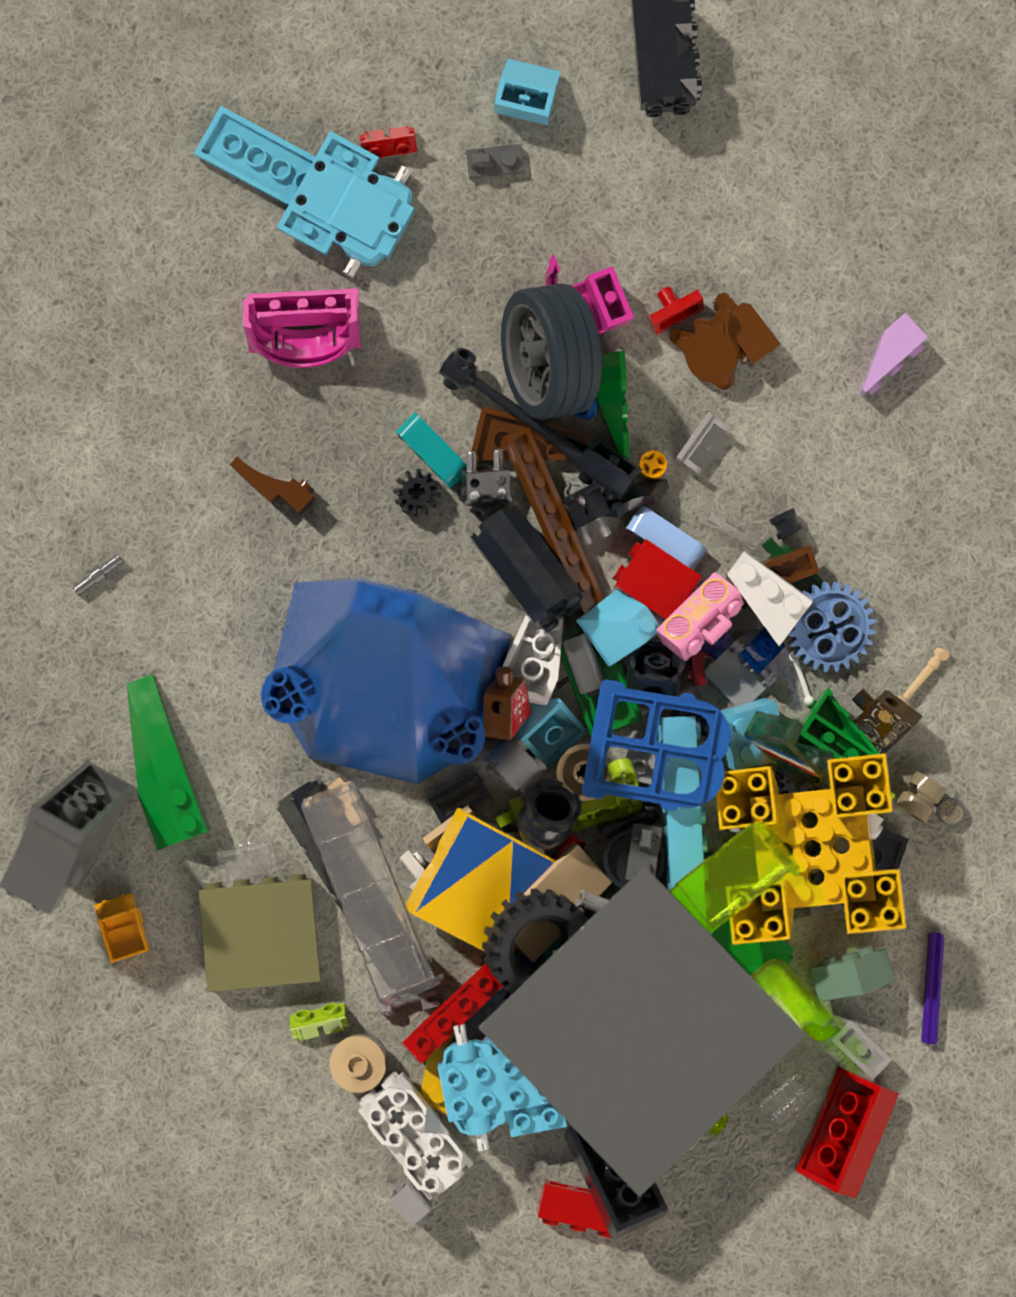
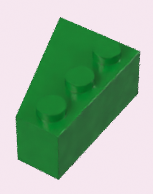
[791,687,880,762]

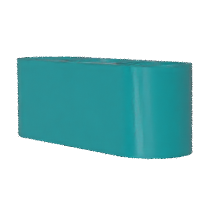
[395,412,467,489]

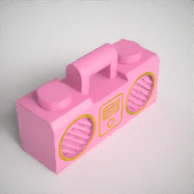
[656,572,744,661]

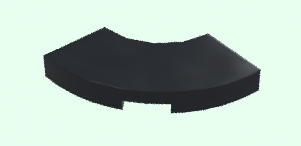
[604,479,669,518]

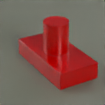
[649,286,704,335]

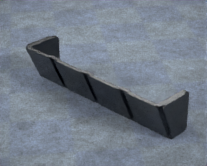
[277,780,433,987]

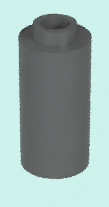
[561,633,605,698]

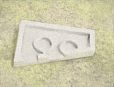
[727,551,813,646]

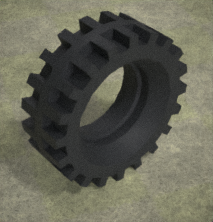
[482,888,589,994]

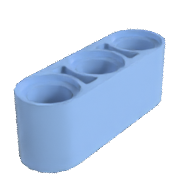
[625,506,707,571]

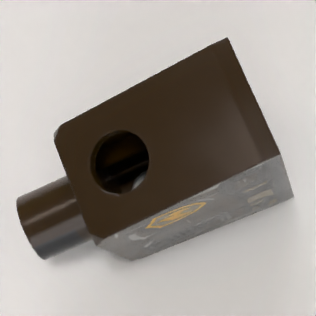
[851,688,923,754]

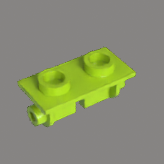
[290,1003,349,1041]

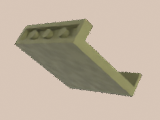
[198,874,322,992]

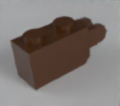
[713,292,780,368]

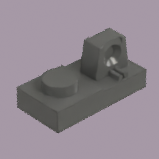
[466,144,524,179]
[625,823,662,881]

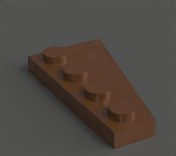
[472,406,590,461]

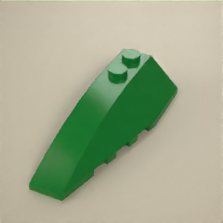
[126,674,211,850]

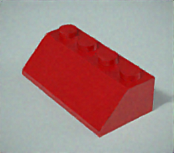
[795,1067,899,1198]

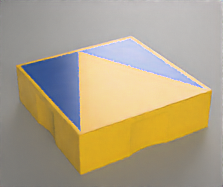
[404,807,556,952]

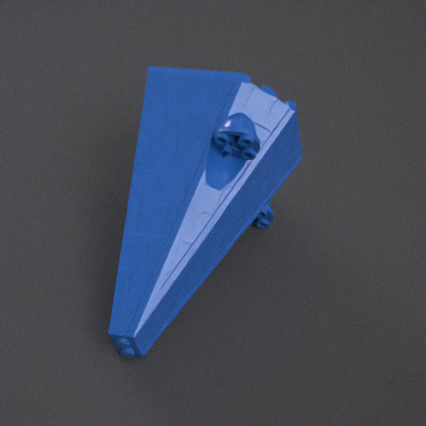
[261,579,511,784]

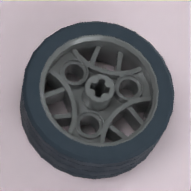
[501,283,602,420]

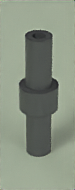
[72,554,124,596]

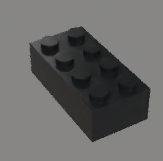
[564,1126,669,1240]

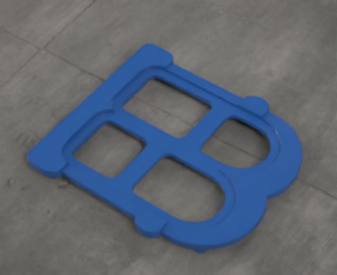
[582,680,731,811]

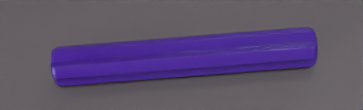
[921,932,944,1044]

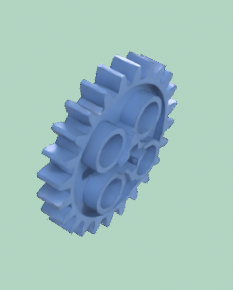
[788,581,876,672]

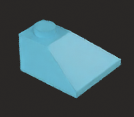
[577,589,660,667]
[515,698,588,769]

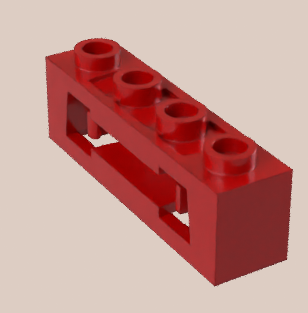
[400,964,503,1064]

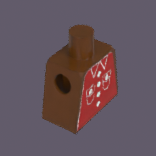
[484,666,531,740]

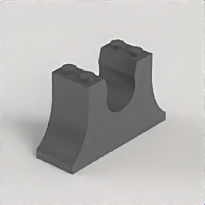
[0,761,136,915]

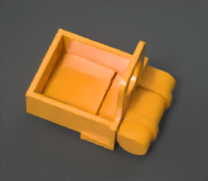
[94,893,151,963]

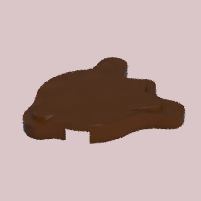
[669,308,740,390]

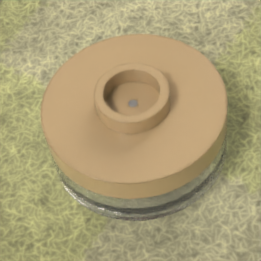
[330,1033,389,1093]

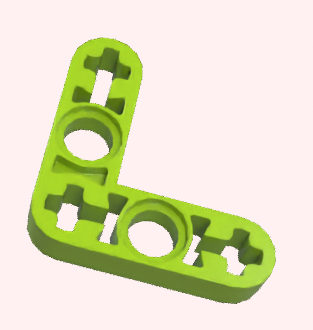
[572,758,643,831]

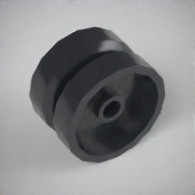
[603,829,665,890]

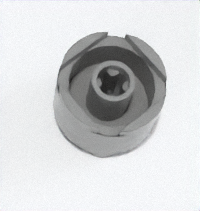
[482,737,547,802]

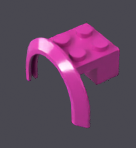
[545,255,634,336]

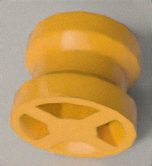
[638,450,667,480]

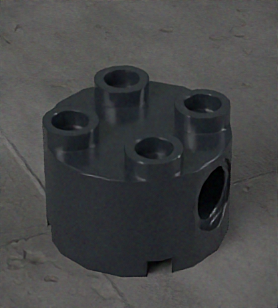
[626,642,685,697]

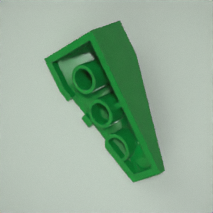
[596,351,630,460]

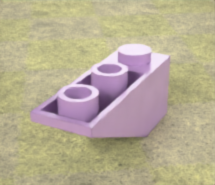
[859,313,928,396]

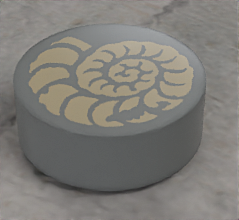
[936,798,965,826]

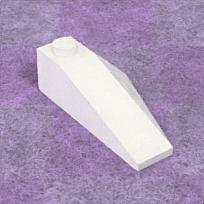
[502,616,564,705]

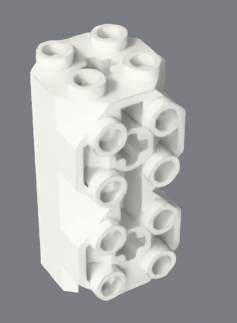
[358,1071,474,1200]

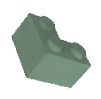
[810,945,896,1001]

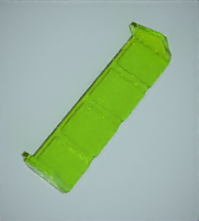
[669,821,801,934]

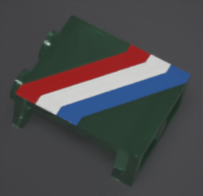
[744,711,834,778]

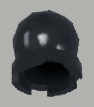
[517,779,581,851]

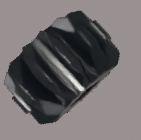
[393,469,441,517]

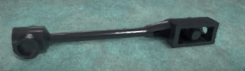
[439,348,643,501]

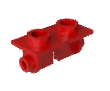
[359,125,418,159]

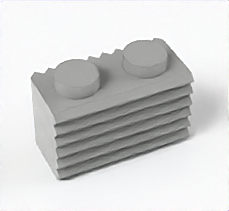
[389,1178,433,1227]

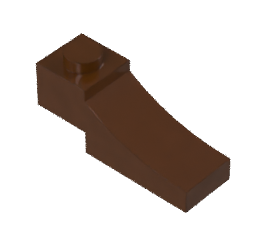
[229,457,316,515]
[725,545,820,600]

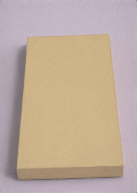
[514,843,612,963]

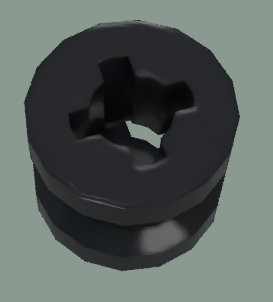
[769,508,804,540]

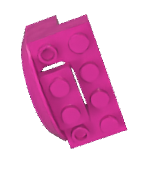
[243,288,361,368]

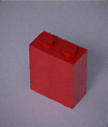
[612,539,702,621]

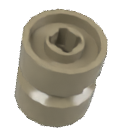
[895,771,947,824]

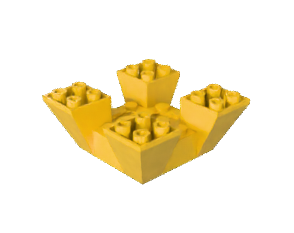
[716,754,906,944]

